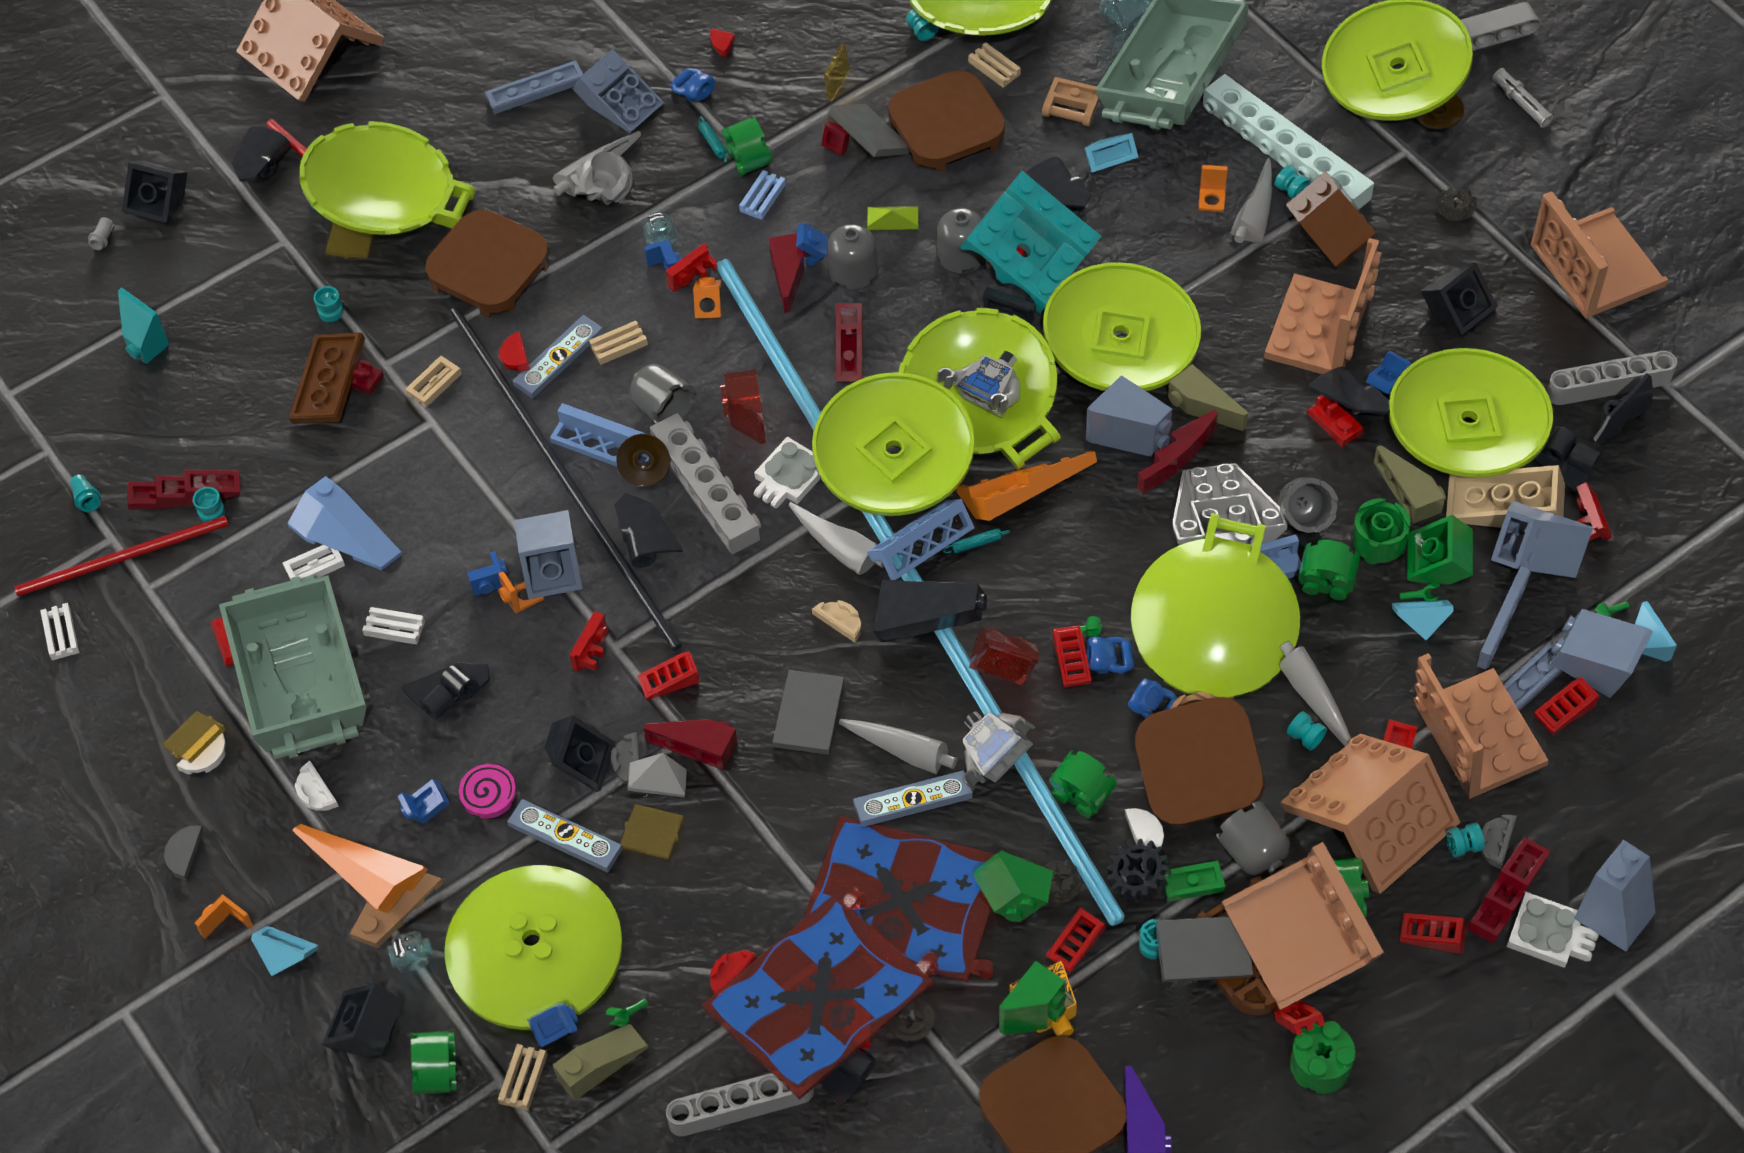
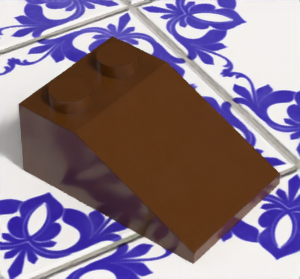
[1286,171,1378,268]

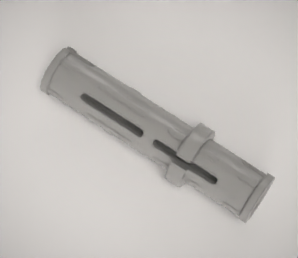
[1492,68,1554,128]

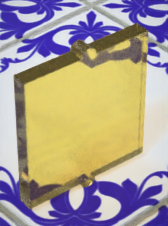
[824,43,850,101]
[325,223,373,259]
[162,711,226,763]
[620,804,683,859]

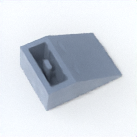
[573,49,664,133]
[1491,501,1593,578]

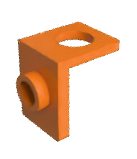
[1198,165,1228,212]
[693,277,722,318]
[498,572,544,614]
[195,894,253,938]

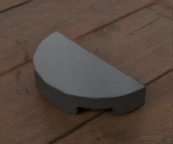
[611,732,640,784]
[1481,814,1517,870]
[164,825,204,881]

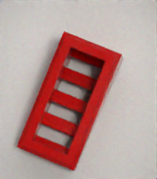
[1052,625,1092,688]
[637,651,700,700]
[1533,677,1599,735]
[1046,907,1106,973]
[1400,913,1466,954]

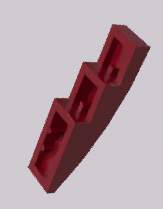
[1137,409,1218,495]
[127,470,240,510]
[1467,837,1551,944]

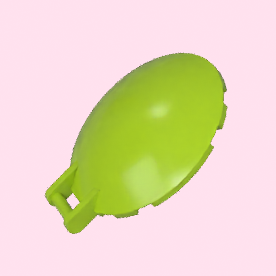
[909,0,1051,35]
[300,122,476,235]
[898,308,1061,470]
[1131,513,1300,699]

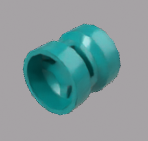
[906,9,938,41]
[1275,166,1311,199]
[314,286,344,322]
[193,487,225,523]
[1287,711,1327,751]
[1446,822,1485,858]
[1139,920,1160,959]

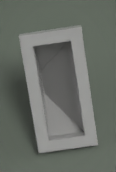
[627,753,687,797]

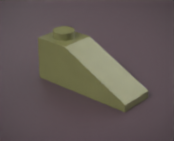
[1168,364,1248,431]
[1374,445,1446,524]
[553,1024,648,1101]

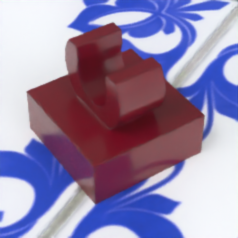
[821,121,850,156]
[350,360,384,395]

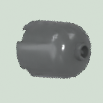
[936,208,986,273]
[827,224,878,290]
[629,364,696,424]
[1278,477,1338,533]
[1216,801,1290,877]

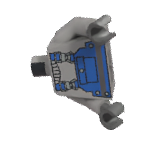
[937,351,1020,418]
[963,712,1035,791]

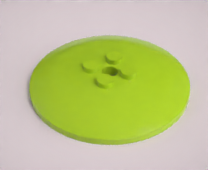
[1322,0,1473,120]
[1043,263,1201,391]
[1389,348,1553,478]
[812,373,974,516]
[444,865,622,1030]

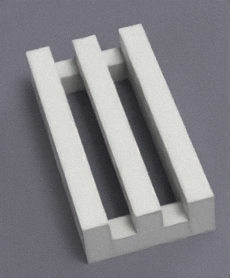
[283,545,345,581]
[40,603,79,660]
[362,607,425,645]

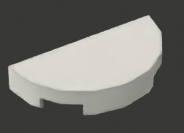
[176,726,226,774]
[295,761,339,811]
[1125,808,1164,847]

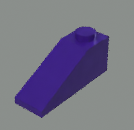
[1124,1066,1171,1153]

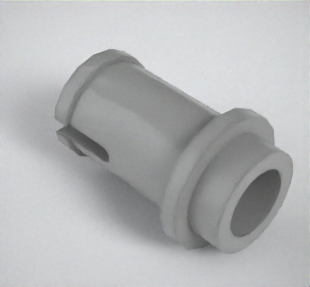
[88,218,115,250]

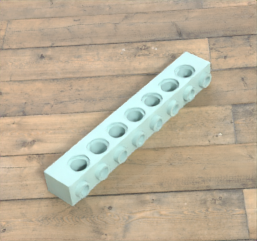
[1203,74,1374,209]

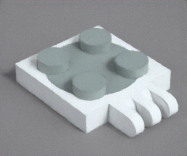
[754,437,821,509]
[1507,892,1599,968]

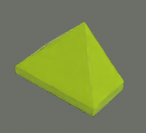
[868,206,918,230]

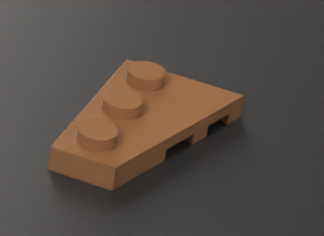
[350,873,444,948]

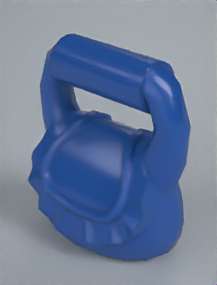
[670,68,715,102]
[1086,636,1134,674]
[1127,678,1178,719]

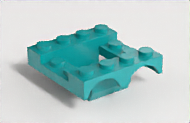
[959,171,1101,313]

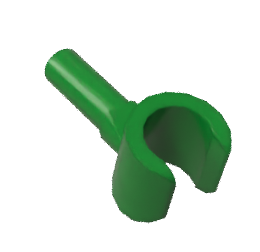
[1400,583,1441,602]
[1594,601,1629,617]
[1080,616,1102,637]
[606,999,648,1027]

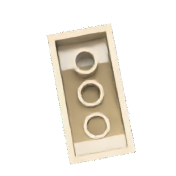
[1446,465,1565,528]

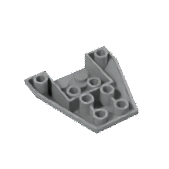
[1172,463,1287,545]

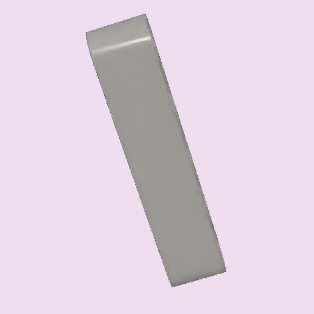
[1460,2,1541,51]
[1547,351,1677,405]
[666,1071,814,1136]

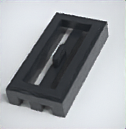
[984,287,1035,325]

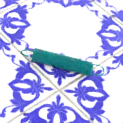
[698,116,727,163]
[943,528,1010,554]

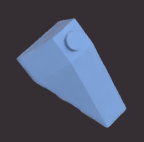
[288,476,402,571]

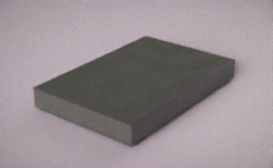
[828,104,909,157]
[773,670,844,755]
[1155,917,1253,982]

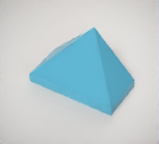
[1085,133,1138,172]
[1392,600,1453,640]
[1635,601,1677,661]
[251,926,318,976]

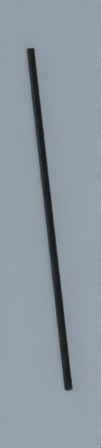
[450,307,682,651]

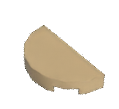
[812,600,861,642]

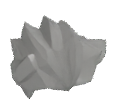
[570,151,633,205]

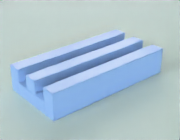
[739,170,786,220]

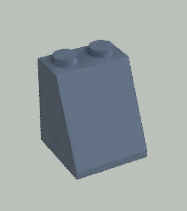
[1086,375,1172,457]
[514,510,583,599]
[1550,609,1653,698]
[1575,840,1655,951]

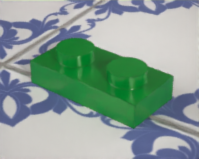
[1163,861,1225,902]

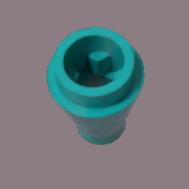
[70,475,101,512]

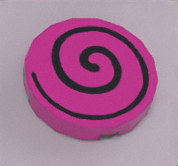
[458,764,517,819]

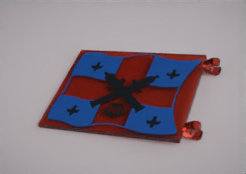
[798,816,996,983]
[702,887,939,1100]

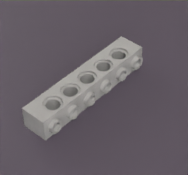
[650,413,761,555]

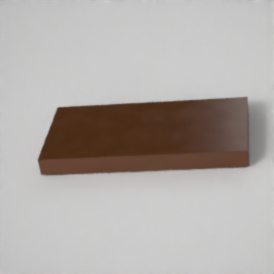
[289,333,365,424]

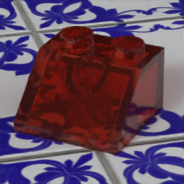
[720,369,766,444]
[969,627,1040,685]

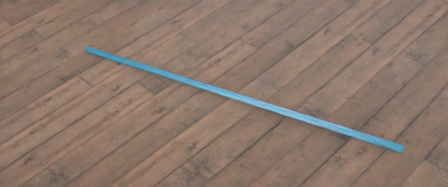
[717,259,1124,926]

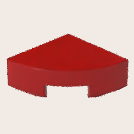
[710,28,735,57]

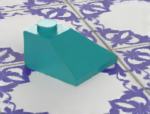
[118,288,169,364]

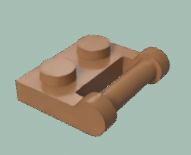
[1042,77,1100,127]

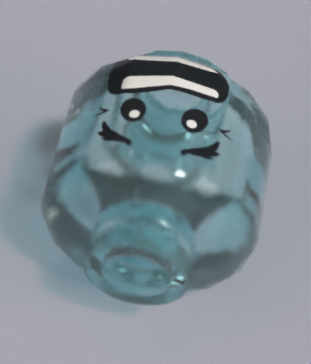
[642,212,677,246]
[387,930,433,973]

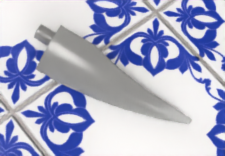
[553,131,641,197]
[1230,158,1272,243]
[789,502,884,575]
[1279,641,1351,746]
[839,719,957,774]

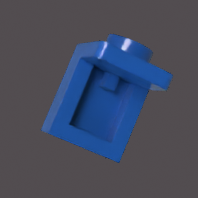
[796,222,827,266]
[644,240,681,270]
[1366,351,1411,395]
[467,551,508,596]
[398,779,450,824]
[527,1003,578,1047]

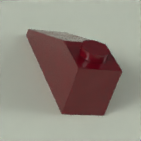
[768,233,808,313]
[836,303,863,382]
[643,719,738,770]

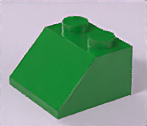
[1407,515,1473,584]
[973,851,1053,922]
[999,961,1067,1035]

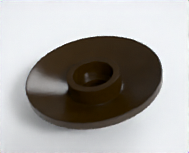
[1415,95,1464,129]
[616,433,670,487]

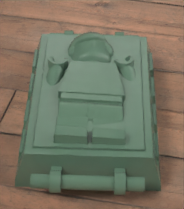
[1095,0,1248,130]
[219,575,366,760]

